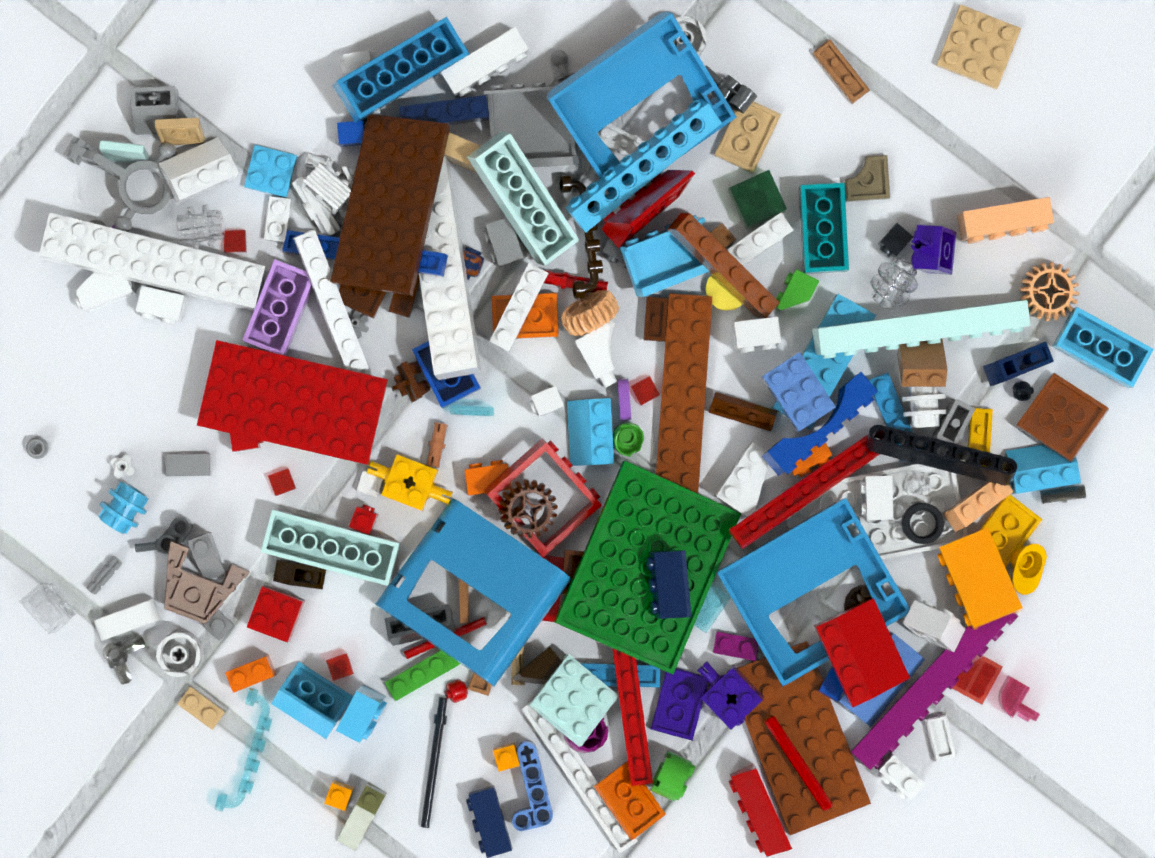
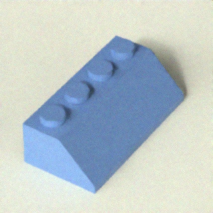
[839,632,925,727]

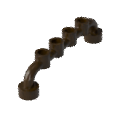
[559,175,603,299]

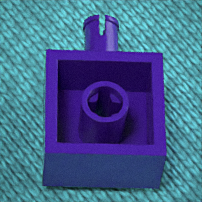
[911,225,957,275]
[697,661,764,730]

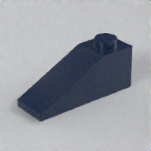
[983,342,1054,386]

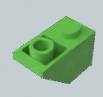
[775,269,819,311]

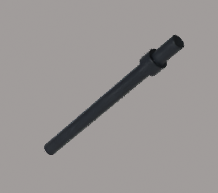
[421,697,448,828]

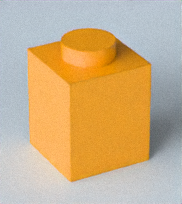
[493,742,520,772]
[324,780,354,811]

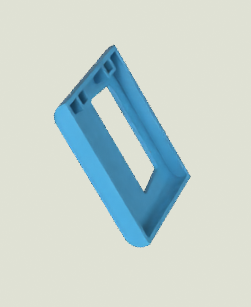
[547,11,737,193]
[375,498,571,687]
[717,498,910,686]

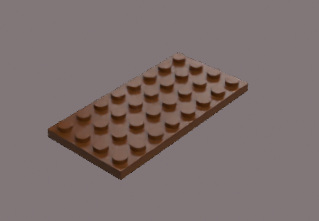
[734,641,871,836]

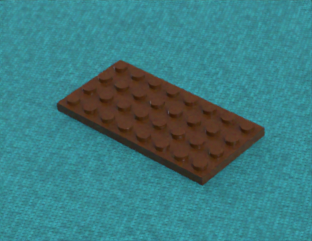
[330,114,451,296]

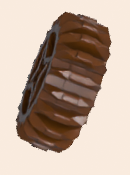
[498,479,558,538]

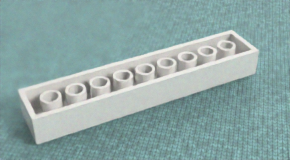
[419,156,481,380]
[39,212,265,311]

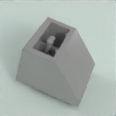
[130,86,179,135]

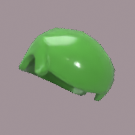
[613,422,644,457]

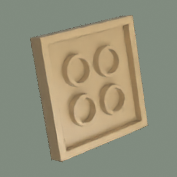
[936,5,1021,89]

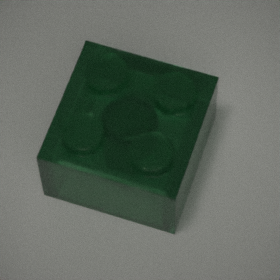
[728,170,787,229]

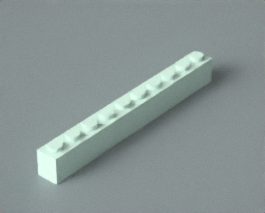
[812,300,1030,359]

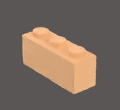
[943,482,1013,532]

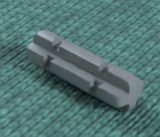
[87,557,122,594]

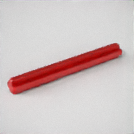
[765,716,833,811]

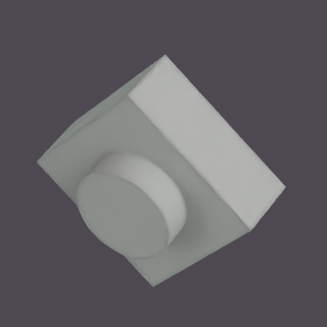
[204,610,234,641]

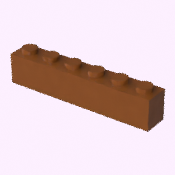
[667,213,780,318]

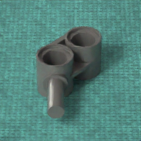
[705,65,757,114]
[135,517,193,554]

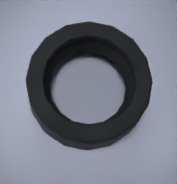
[901,503,944,544]

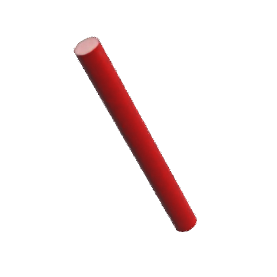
[404,617,487,659]

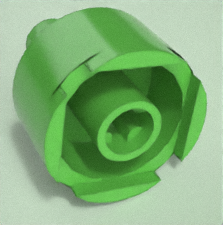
[650,751,695,801]

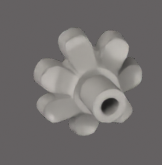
[347,310,369,339]

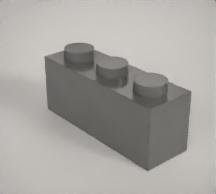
[384,604,456,646]

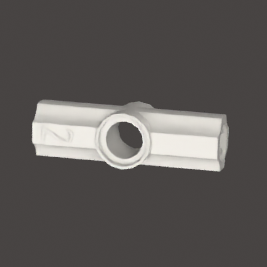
[292,174,341,237]

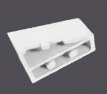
[715,442,768,517]

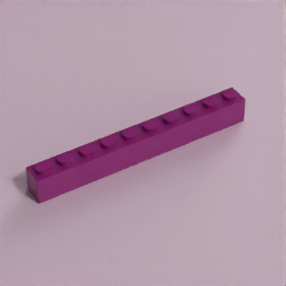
[851,613,1018,770]

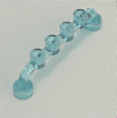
[214,688,272,812]

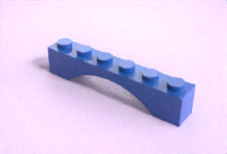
[762,372,878,476]

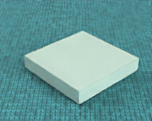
[99,140,150,163]

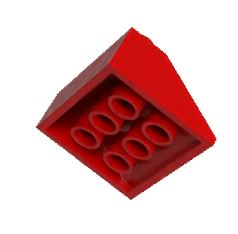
[602,170,695,248]
[813,598,910,707]

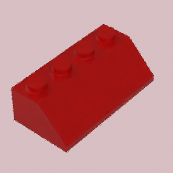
[728,764,792,857]

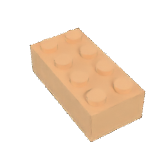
[957,197,1054,244]

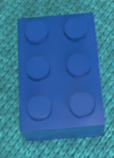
[412,341,481,408]

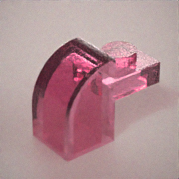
[998,676,1040,722]

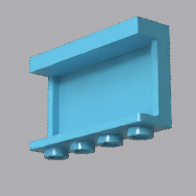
[620,215,709,297]

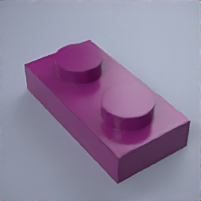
[713,631,759,661]

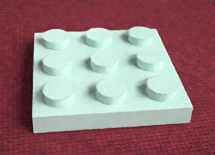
[529,654,619,747]

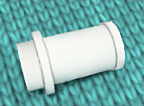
[305,153,334,169]

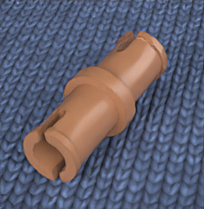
[426,422,448,468]

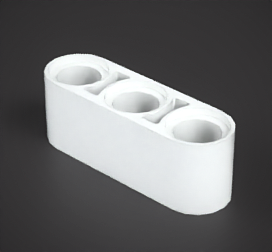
[94,599,161,641]

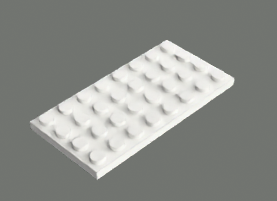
[781,464,968,560]

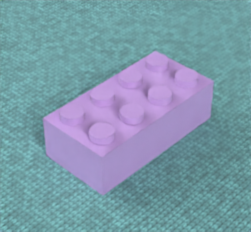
[242,259,313,356]

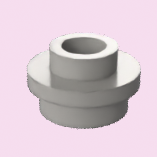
[26,437,49,459]

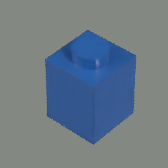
[337,120,365,147]

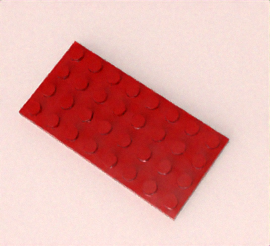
[196,340,388,465]

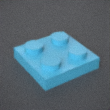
[244,145,298,198]

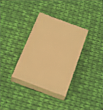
[714,102,781,174]

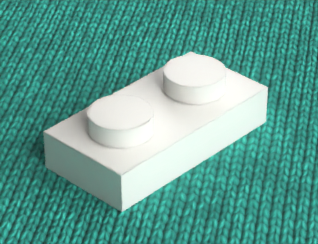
[264,196,292,242]

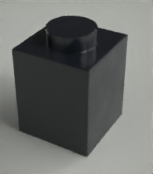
[878,223,913,258]

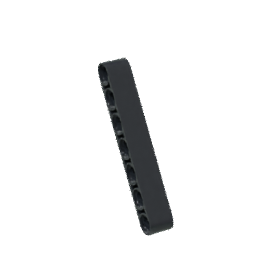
[866,425,1017,486]

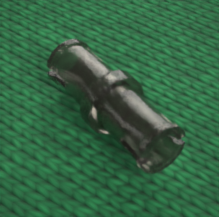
[1040,485,1086,504]

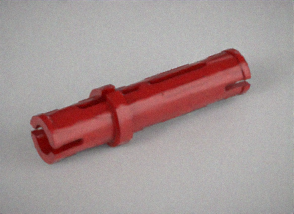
[544,270,608,293]

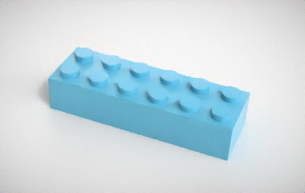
[772,294,876,430]

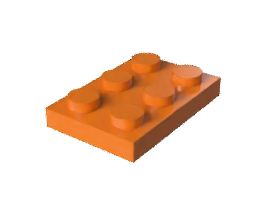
[491,293,558,339]
[594,761,666,840]

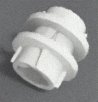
[902,387,947,428]

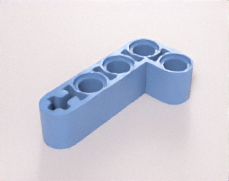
[512,740,553,831]

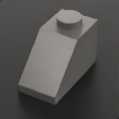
[187,533,226,580]

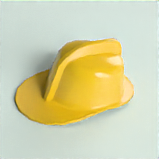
[1011,544,1047,595]

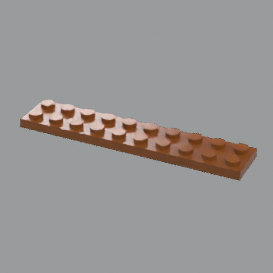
[656,293,713,494]

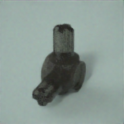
[103,635,145,685]

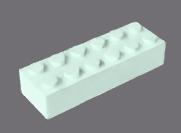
[467,131,579,266]
[261,509,401,586]

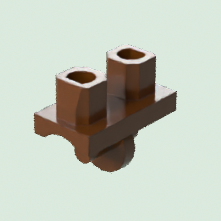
[391,361,430,403]

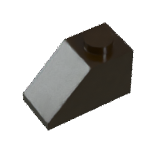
[273,560,326,590]
[513,647,562,685]

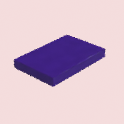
[650,668,708,741]

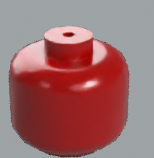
[444,679,468,703]

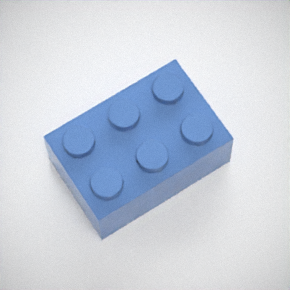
[761,352,836,432]

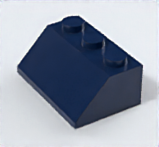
[646,549,692,619]

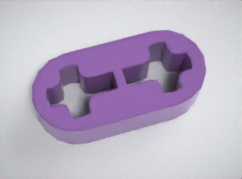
[617,378,631,420]

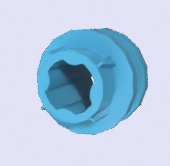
[98,482,149,534]

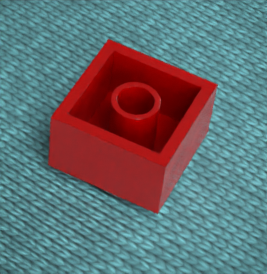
[247,585,305,643]

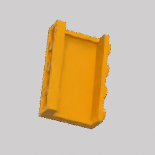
[937,528,1023,630]

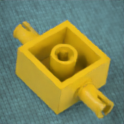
[367,454,453,511]

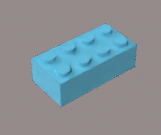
[1052,307,1154,388]
[336,685,387,743]

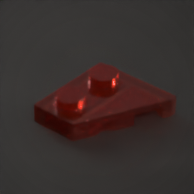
[952,656,1003,705]

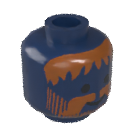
[463,247,484,280]

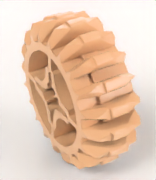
[1020,262,1079,321]
[561,290,619,336]

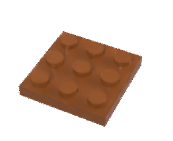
[1017,373,1109,462]

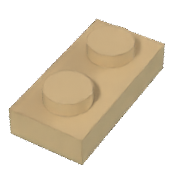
[178,686,226,730]

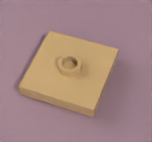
[155,118,205,145]

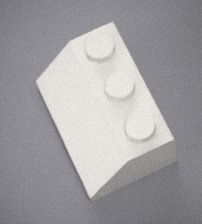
[158,137,239,203]

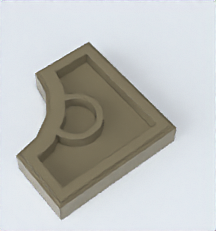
[845,155,890,202]

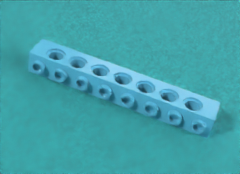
[565,99,722,232]

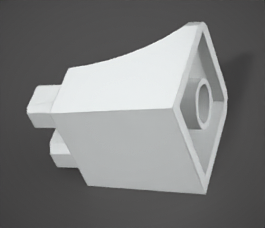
[574,320,617,388]

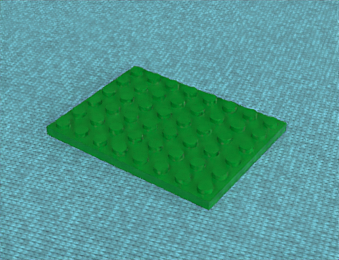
[554,461,741,674]

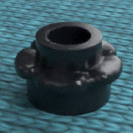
[1013,381,1034,401]

